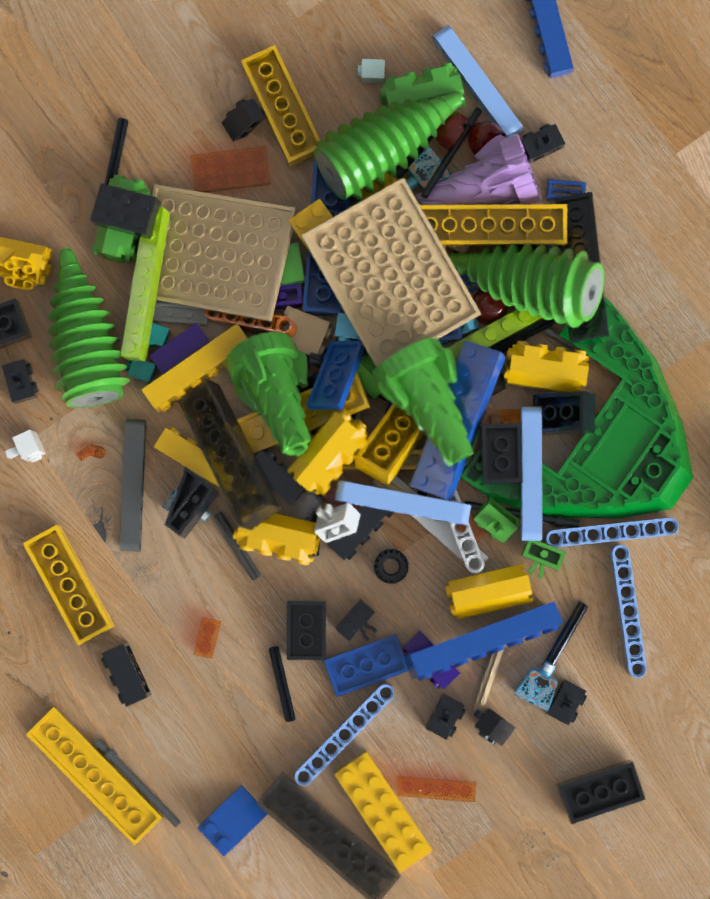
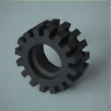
[374,549,409,584]

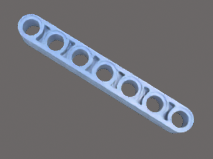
[432,25,523,137]
[521,407,542,541]
[334,481,471,525]
[544,518,679,548]
[610,545,647,678]
[295,683,394,786]

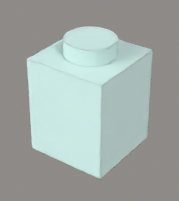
[358,59,385,84]

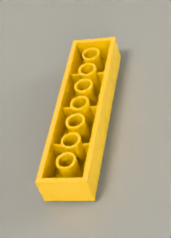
[420,204,567,246]

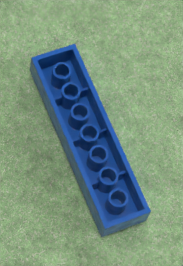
[303,159,350,316]
[410,340,506,501]
[404,601,563,681]

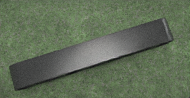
[120,419,146,552]

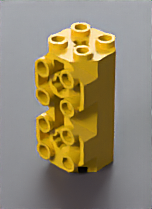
[0,237,53,290]
[503,341,589,393]
[287,407,368,495]
[233,506,320,565]
[444,564,533,620]

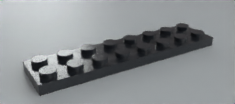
[554,192,609,343]

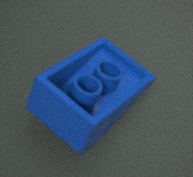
[197,785,268,857]

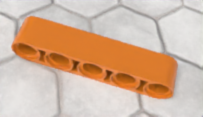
[204,310,298,337]

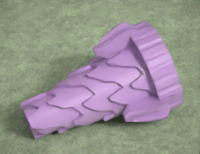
[417,133,541,205]

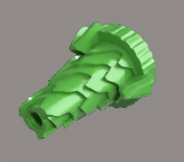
[225,332,311,457]
[372,338,473,466]

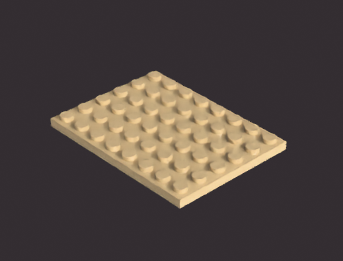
[301,178,481,367]
[128,184,298,322]

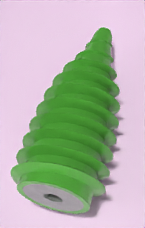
[314,91,464,201]
[448,244,604,328]
[48,248,130,408]

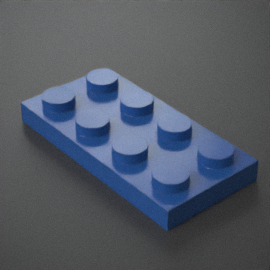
[306,341,365,410]
[324,634,409,697]

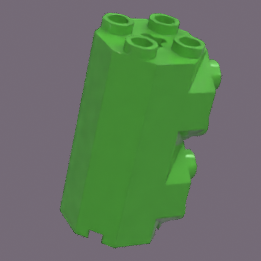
[379,63,466,109]
[92,175,152,263]

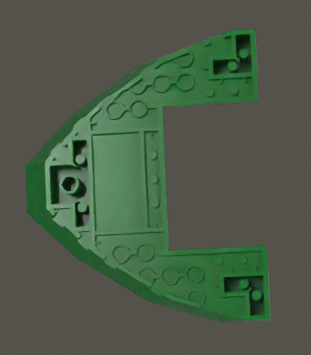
[460,297,693,519]

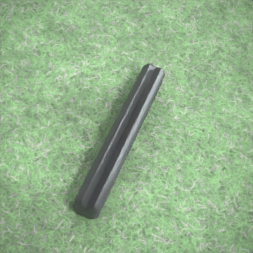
[213,512,261,580]

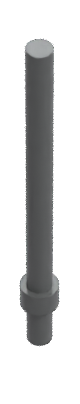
[95,739,181,828]

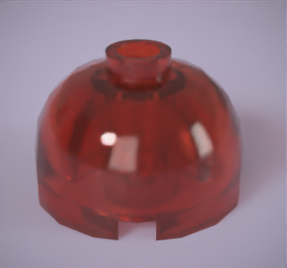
[435,111,469,150]
[467,121,506,156]
[472,289,509,325]

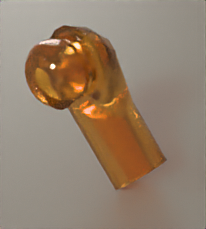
[76,444,105,461]

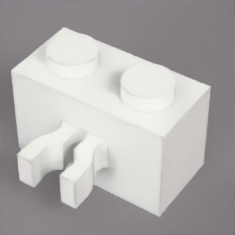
[5,430,46,463]
[314,502,360,543]

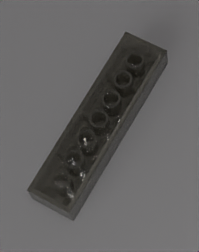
[178,379,281,530]
[256,771,401,899]

